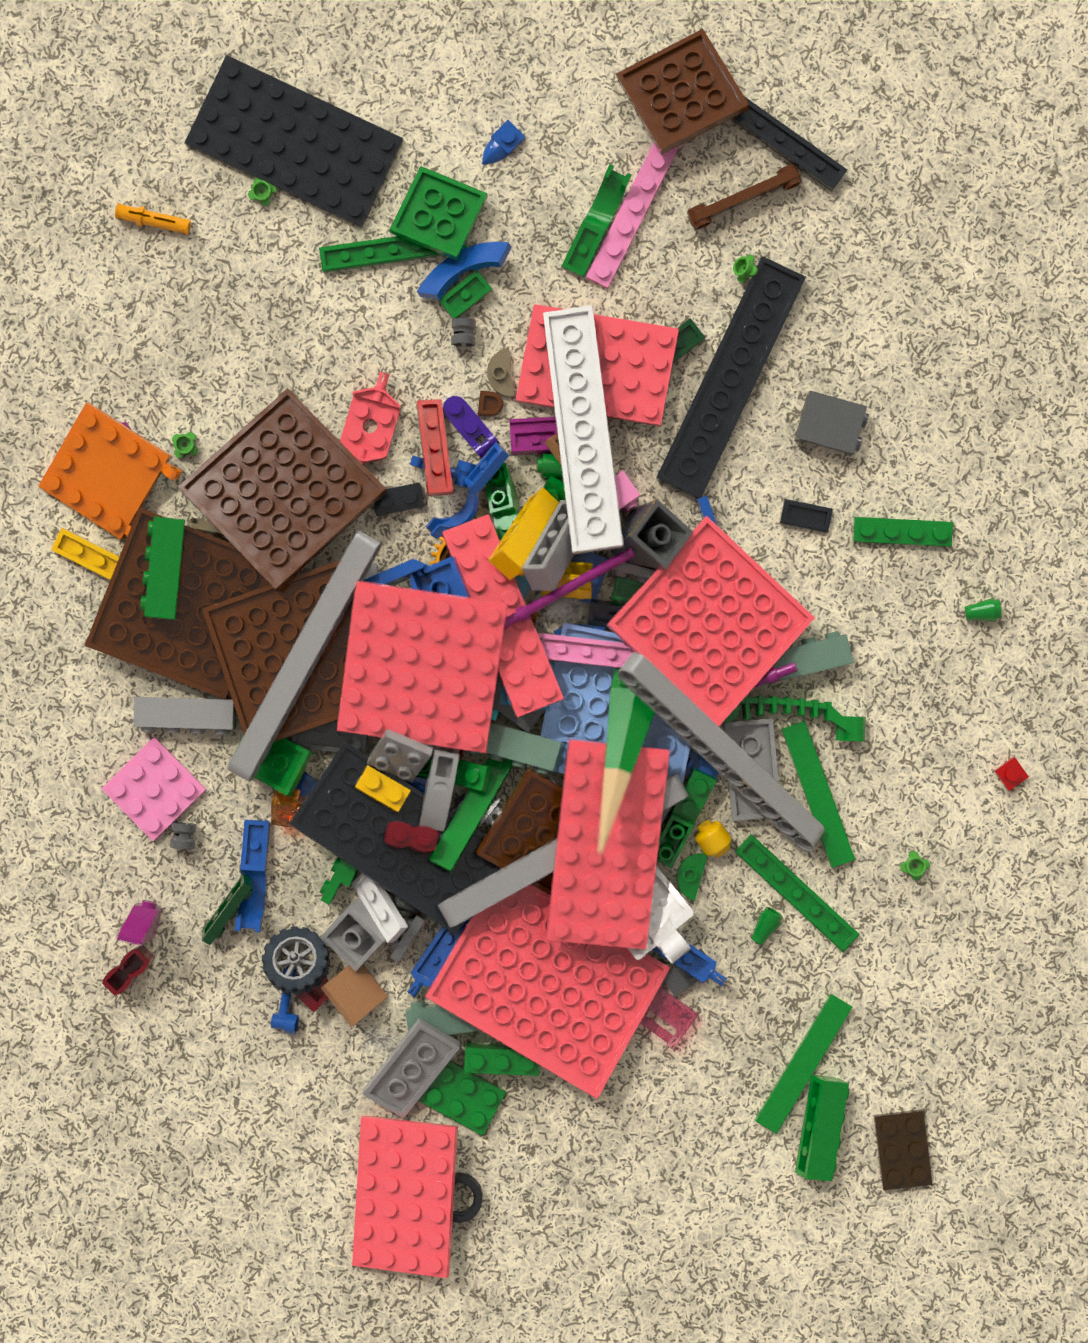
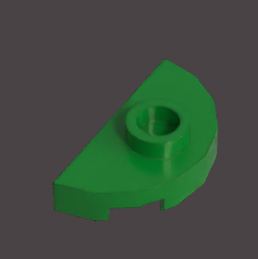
[676,853,707,901]

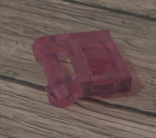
[639,986,699,1050]

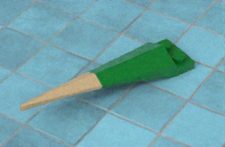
[598,667,655,855]

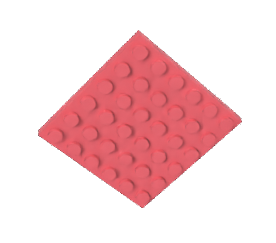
[607,516,815,726]
[337,581,508,753]

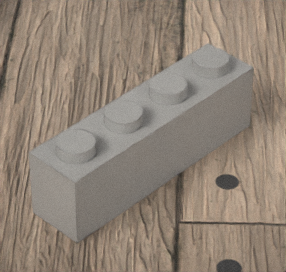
[522,500,574,591]
[133,697,237,734]

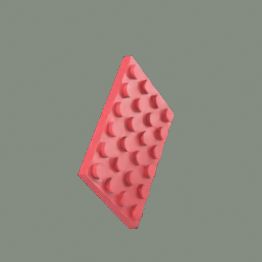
[516,304,679,427]
[352,1116,458,1278]

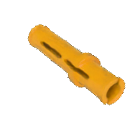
[115,203,191,235]

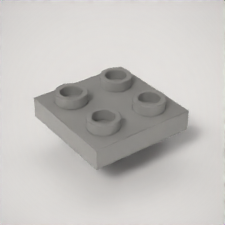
[367,729,433,782]

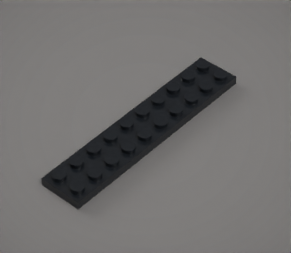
[656,256,806,499]

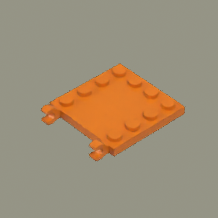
[38,403,183,539]

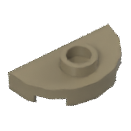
[487,348,514,397]
[189,517,221,537]

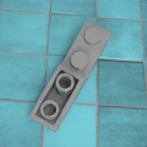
[419,745,459,832]

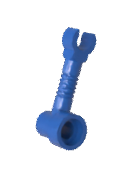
[410,456,476,488]
[271,967,299,1035]

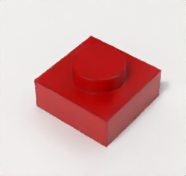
[994,757,1029,791]

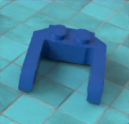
[362,556,470,598]

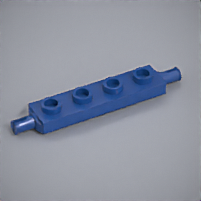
[407,917,471,997]
[652,943,727,987]

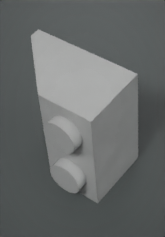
[321,897,386,972]

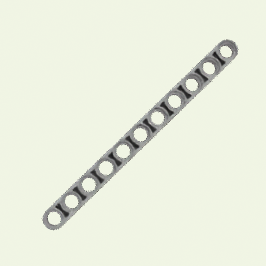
[227,531,382,782]
[618,652,825,852]
[438,773,689,928]

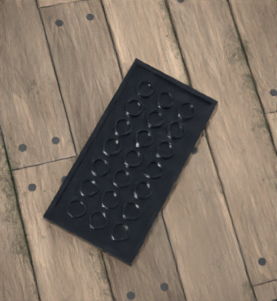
[184,55,404,228]
[289,741,500,935]

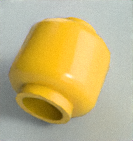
[695,820,732,858]

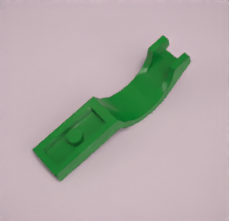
[562,164,632,277]

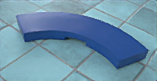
[417,242,512,300]

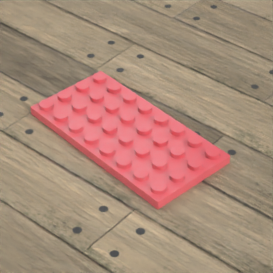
[546,739,670,949]

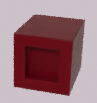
[296,977,329,1013]

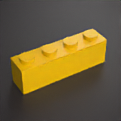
[488,487,559,580]

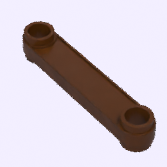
[687,164,802,230]

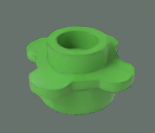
[248,178,277,206]
[733,254,758,283]
[172,432,198,458]
[900,851,930,881]

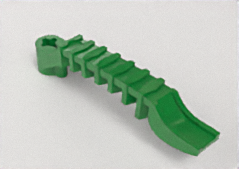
[723,696,866,742]

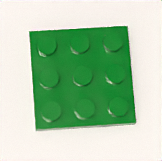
[389,166,488,261]

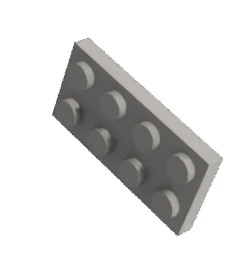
[723,718,779,821]
[363,1018,460,1119]

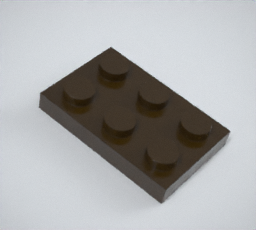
[873,1109,933,1190]

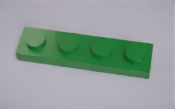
[852,517,953,547]

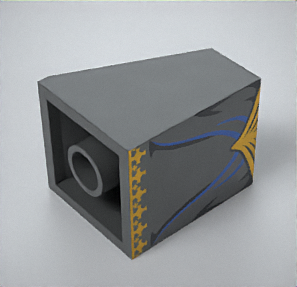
[609,499,693,570]

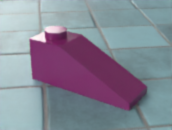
[116,900,163,946]

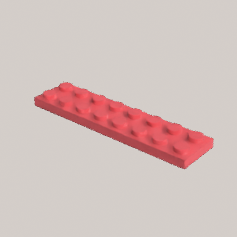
[442,514,564,718]

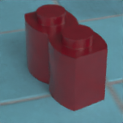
[383,822,438,853]
[102,945,155,996]

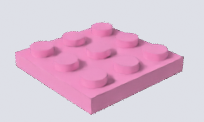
[102,737,207,841]

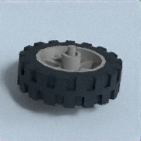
[262,926,330,995]

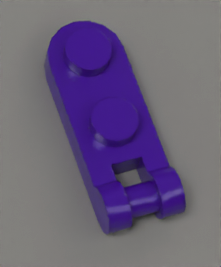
[443,396,500,459]

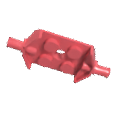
[340,372,401,465]

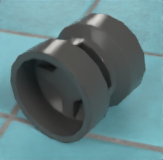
[451,318,476,347]
[170,822,197,849]

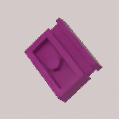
[509,417,558,456]

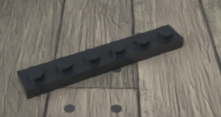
[730,96,848,192]

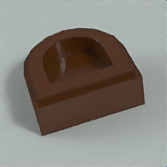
[478,390,503,417]

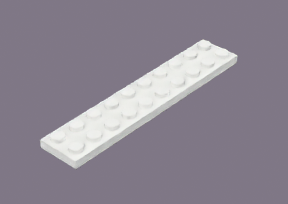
[543,305,623,554]

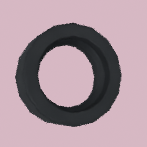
[453,1172,483,1223]

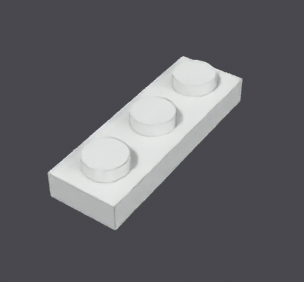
[352,873,408,943]

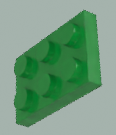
[237,735,313,797]
[418,1060,506,1136]

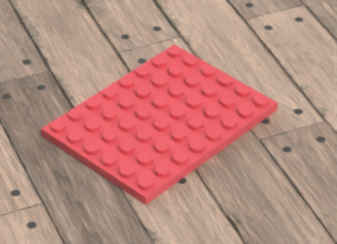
[425,868,670,1099]

